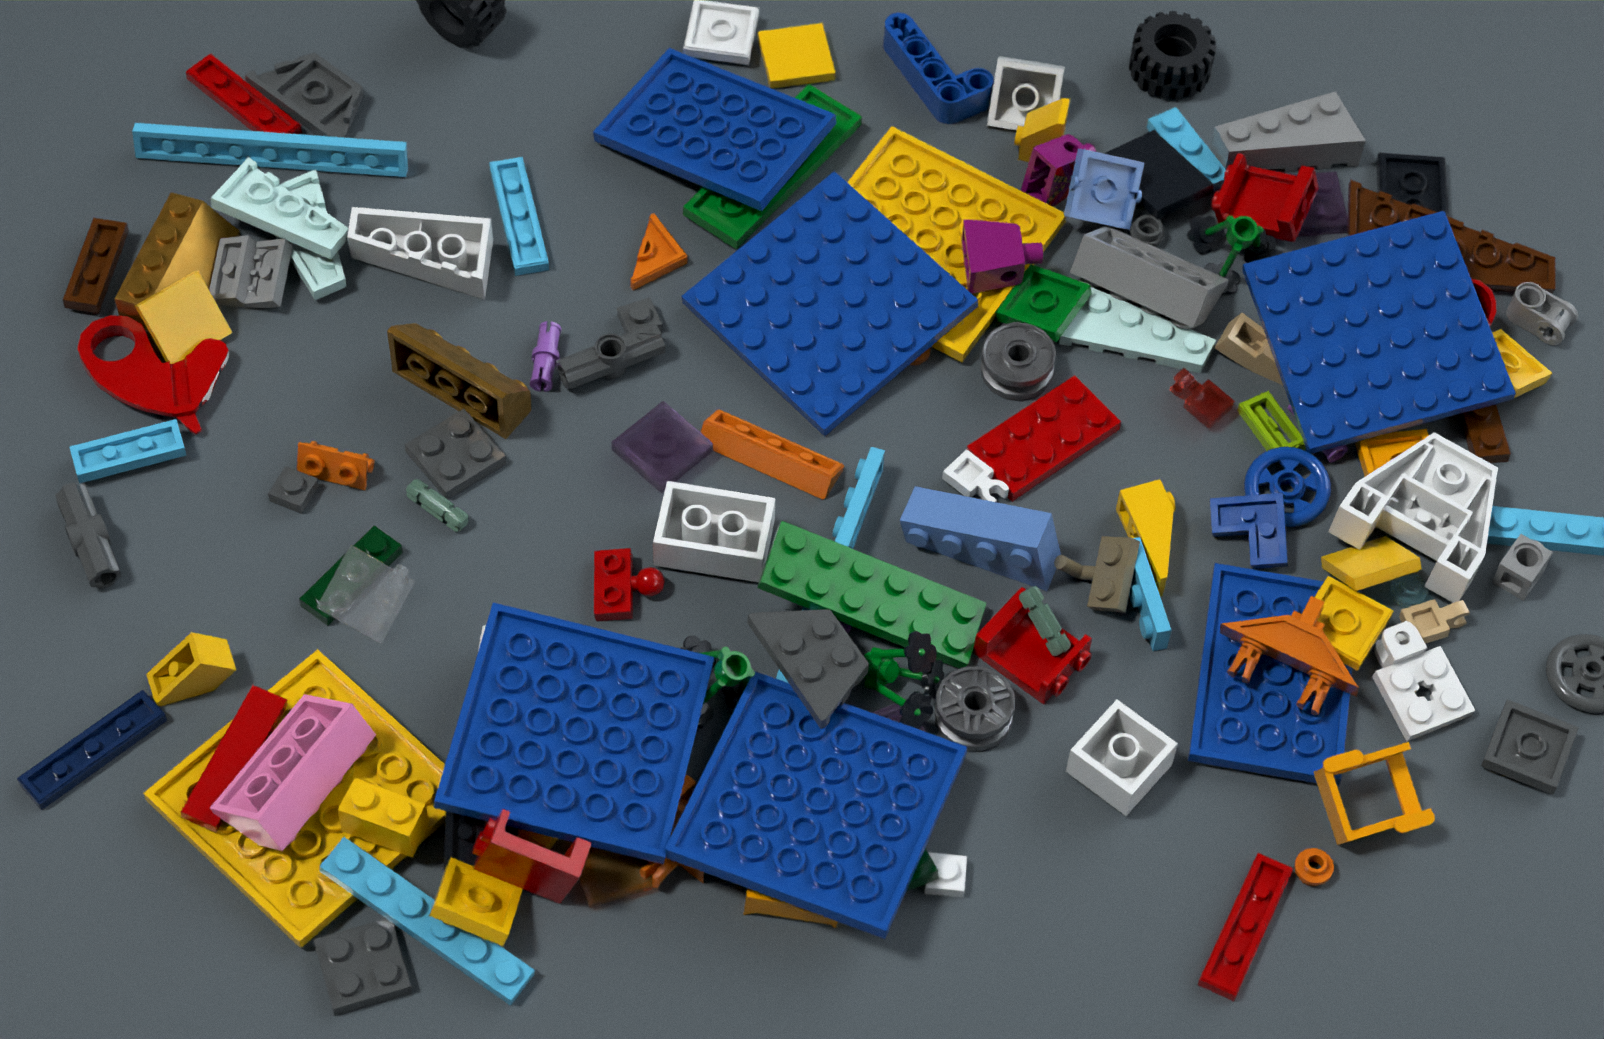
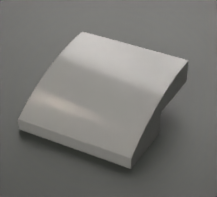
[209,235,293,308]

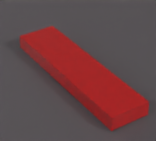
[185,53,302,134]
[181,685,288,833]
[1198,853,1294,1002]

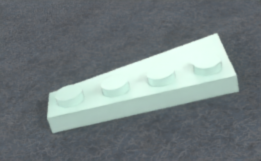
[211,157,349,259]
[275,169,347,300]
[1059,287,1216,373]

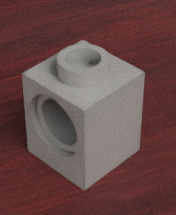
[1492,534,1553,601]

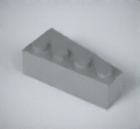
[1210,91,1366,172]

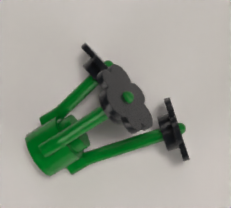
[1187,215,1277,295]
[863,631,944,729]
[680,636,755,728]

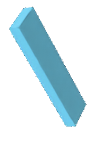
[489,157,549,276]

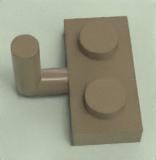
[1054,536,1140,613]

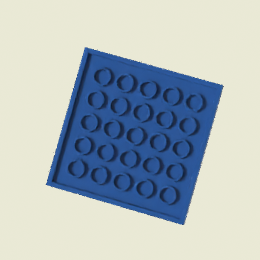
[681,171,978,437]
[1242,211,1516,454]
[434,603,715,864]
[665,671,967,939]

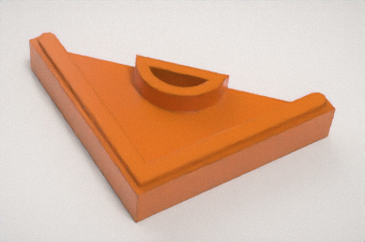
[630,213,688,290]

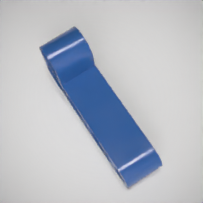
[883,13,994,124]

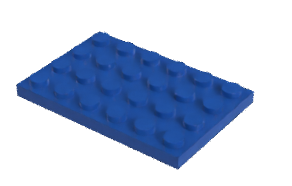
[593,48,836,211]
[1188,563,1361,787]

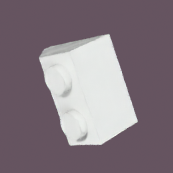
[987,56,1065,130]

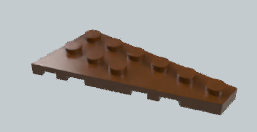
[1347,180,1555,294]

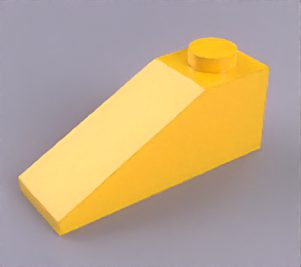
[1116,479,1176,597]

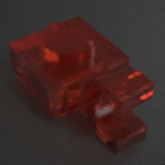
[1170,368,1235,429]

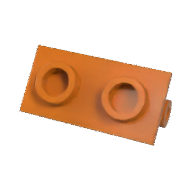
[297,441,375,490]

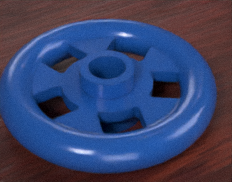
[1244,447,1331,527]

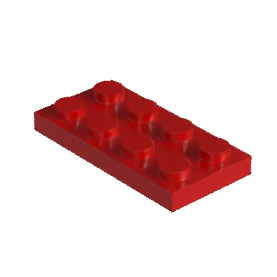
[967,375,1121,501]

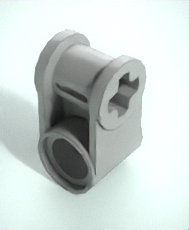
[1506,282,1579,345]

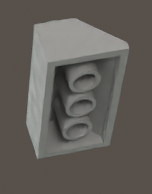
[1070,226,1229,329]

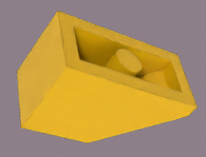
[1014,98,1070,162]
[146,632,236,706]

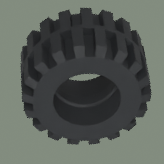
[416,0,506,48]
[1129,11,1216,100]

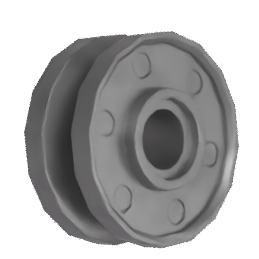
[980,322,1056,401]
[934,666,1015,751]

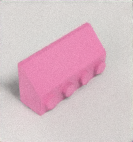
[210,694,376,851]

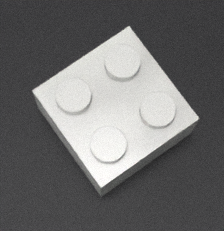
[1066,700,1178,816]

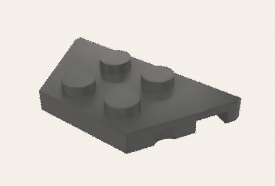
[245,52,363,138]
[747,609,869,729]

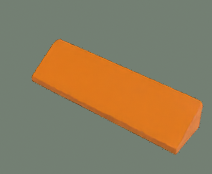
[698,409,844,499]

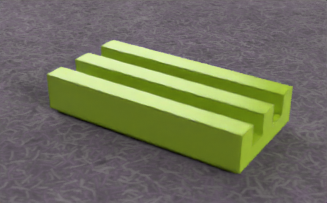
[1237,391,1306,463]

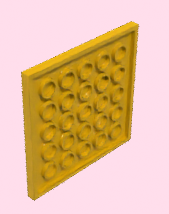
[847,126,1066,362]
[143,649,445,948]

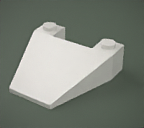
[1328,432,1498,603]

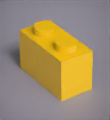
[338,777,429,858]

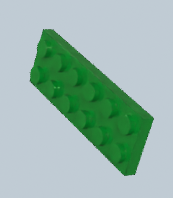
[683,84,862,249]
[757,521,986,669]

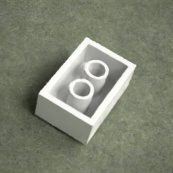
[653,481,775,582]

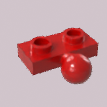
[594,548,665,622]

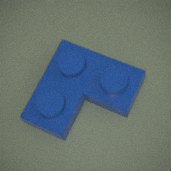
[1210,493,1288,569]

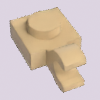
[1399,599,1470,644]

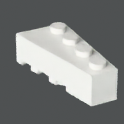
[347,207,493,300]

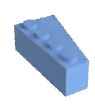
[900,486,1061,591]

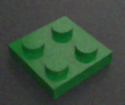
[995,264,1092,342]

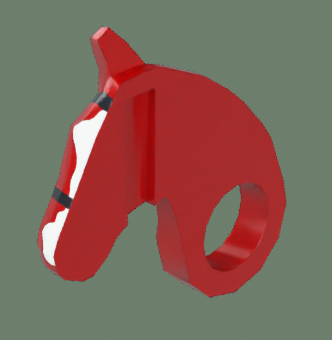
[77,315,230,435]

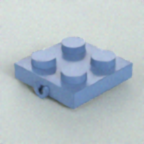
[1064,149,1144,230]

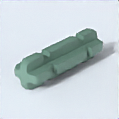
[406,479,469,532]
[1019,586,1071,656]

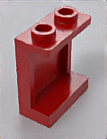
[1212,153,1319,242]
[973,587,1092,705]
[472,809,592,904]

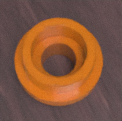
[1294,848,1334,886]

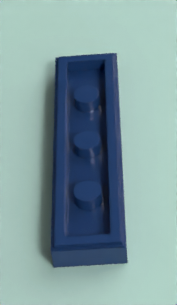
[17,690,167,810]

